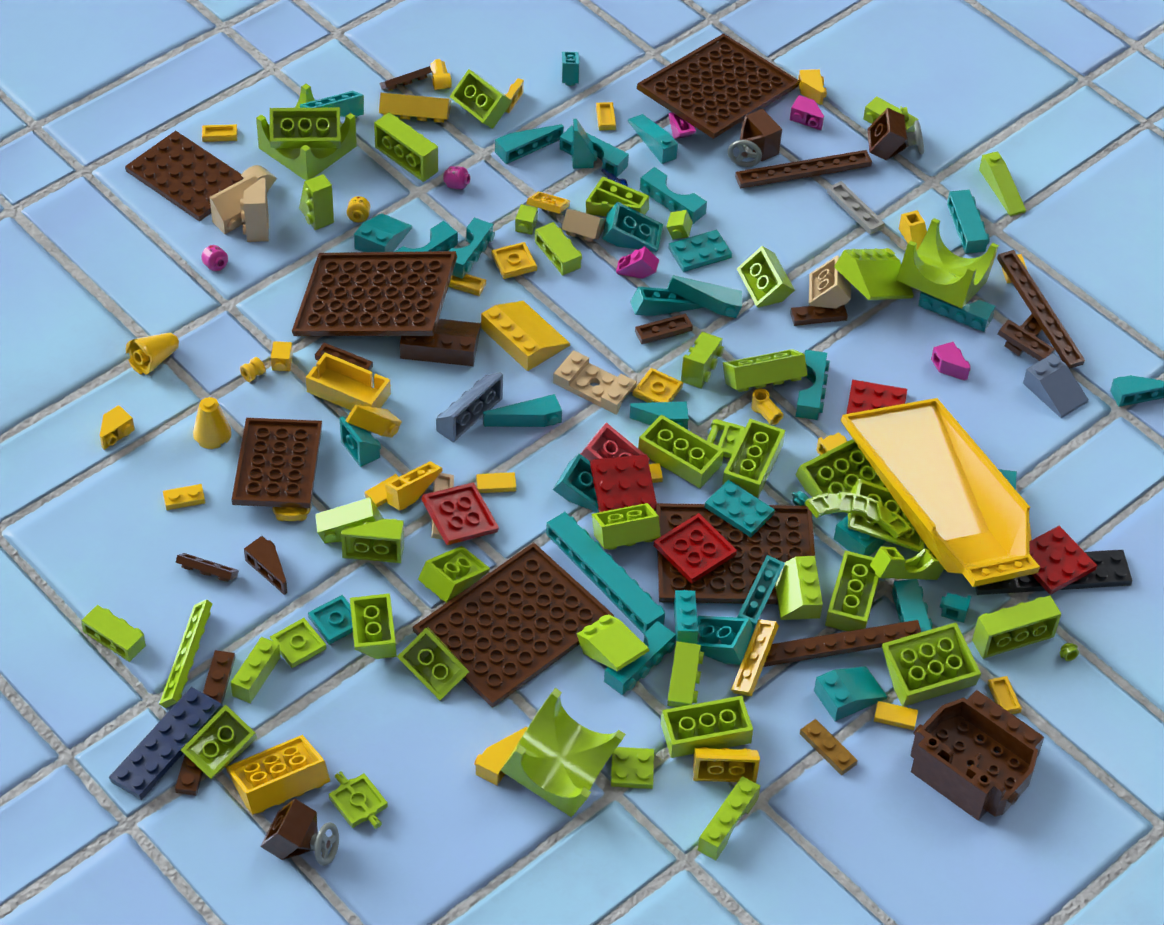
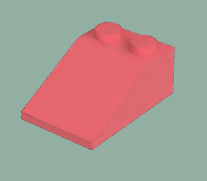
[580,422,650,461]

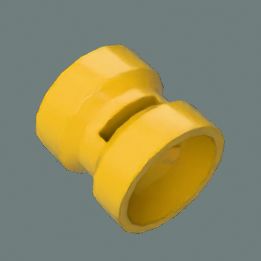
[240,357,266,382]

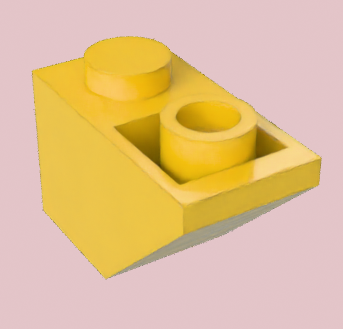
[798,69,827,105]
[899,210,927,251]
[100,405,135,450]

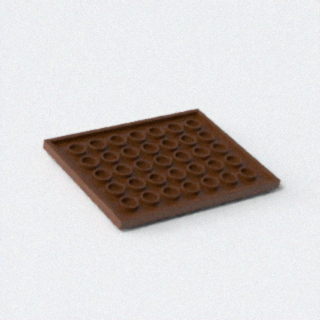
[636,33,800,139]
[292,251,457,336]
[656,503,815,604]
[413,542,614,708]

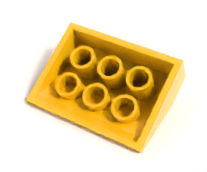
[481,301,570,371]
[225,735,330,815]

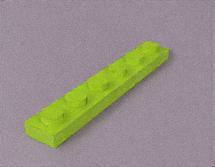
[159,599,213,708]

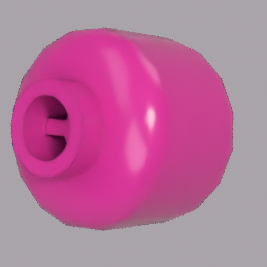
[443,166,471,190]
[201,245,228,271]

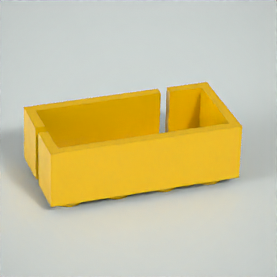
[306,353,391,410]

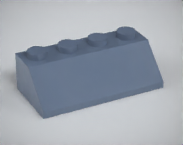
[436,372,503,442]

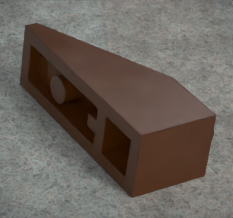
[244,536,287,595]

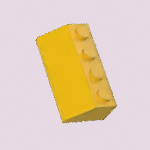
[379,92,452,123]

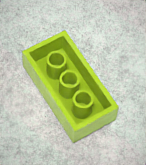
[269,107,341,148]
[374,112,438,182]
[723,349,807,392]
[638,415,724,489]
[722,419,786,498]
[825,550,879,631]
[972,595,1061,659]
[660,696,753,758]

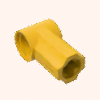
[430,59,452,90]
[751,388,784,426]

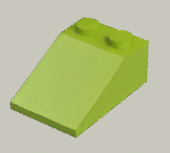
[341,519,404,563]
[418,546,490,603]
[577,614,649,671]
[397,627,469,701]
[181,704,257,779]

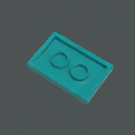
[668,229,732,272]
[704,479,775,537]

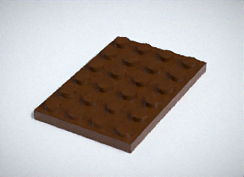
[125,130,244,222]
[231,418,322,508]

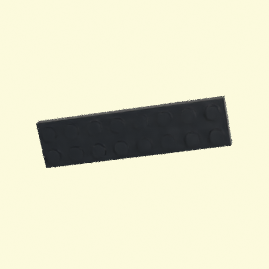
[975,550,1132,595]

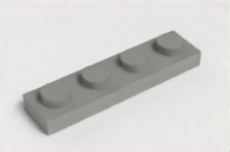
[827,181,885,235]

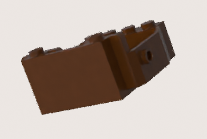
[910,690,1044,821]

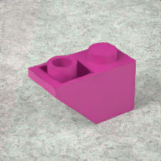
[790,95,824,130]
[616,247,659,279]
[931,342,971,380]

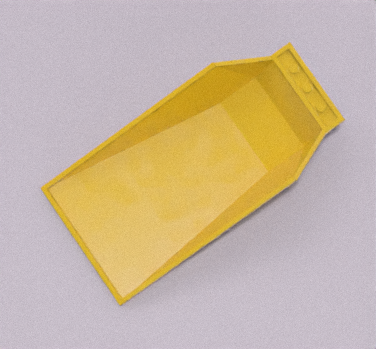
[841,398,1040,587]

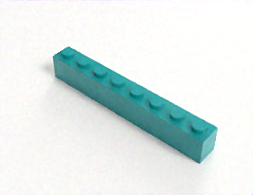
[546,512,665,634]

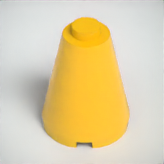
[126,333,179,375]
[193,397,232,449]

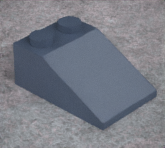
[1023,353,1089,418]

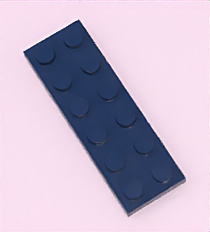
[109,687,223,800]

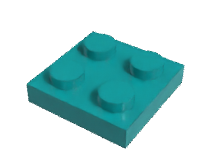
[308,595,353,645]

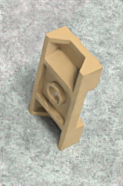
[553,350,637,415]

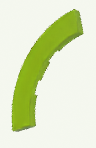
[805,492,912,540]

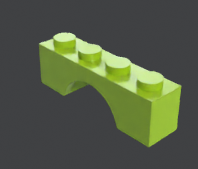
[870,547,944,580]
[698,776,760,861]

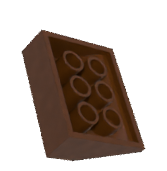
[400,319,481,367]

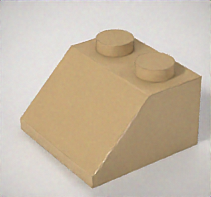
[562,209,606,242]

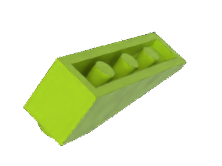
[979,151,1026,216]

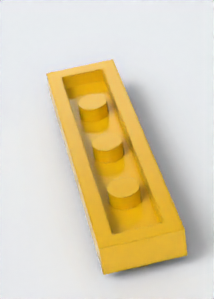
[731,619,779,696]

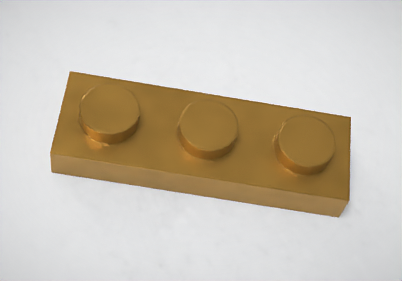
[800,719,858,776]

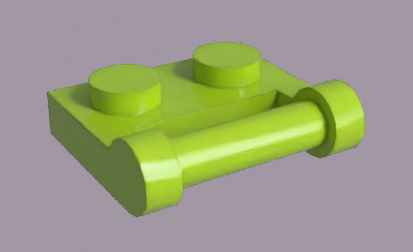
[707,419,745,458]

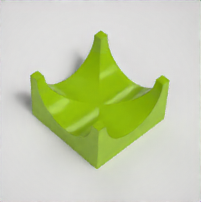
[256,83,357,180]
[897,218,999,309]
[501,688,626,817]

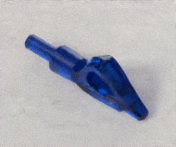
[601,168,628,187]

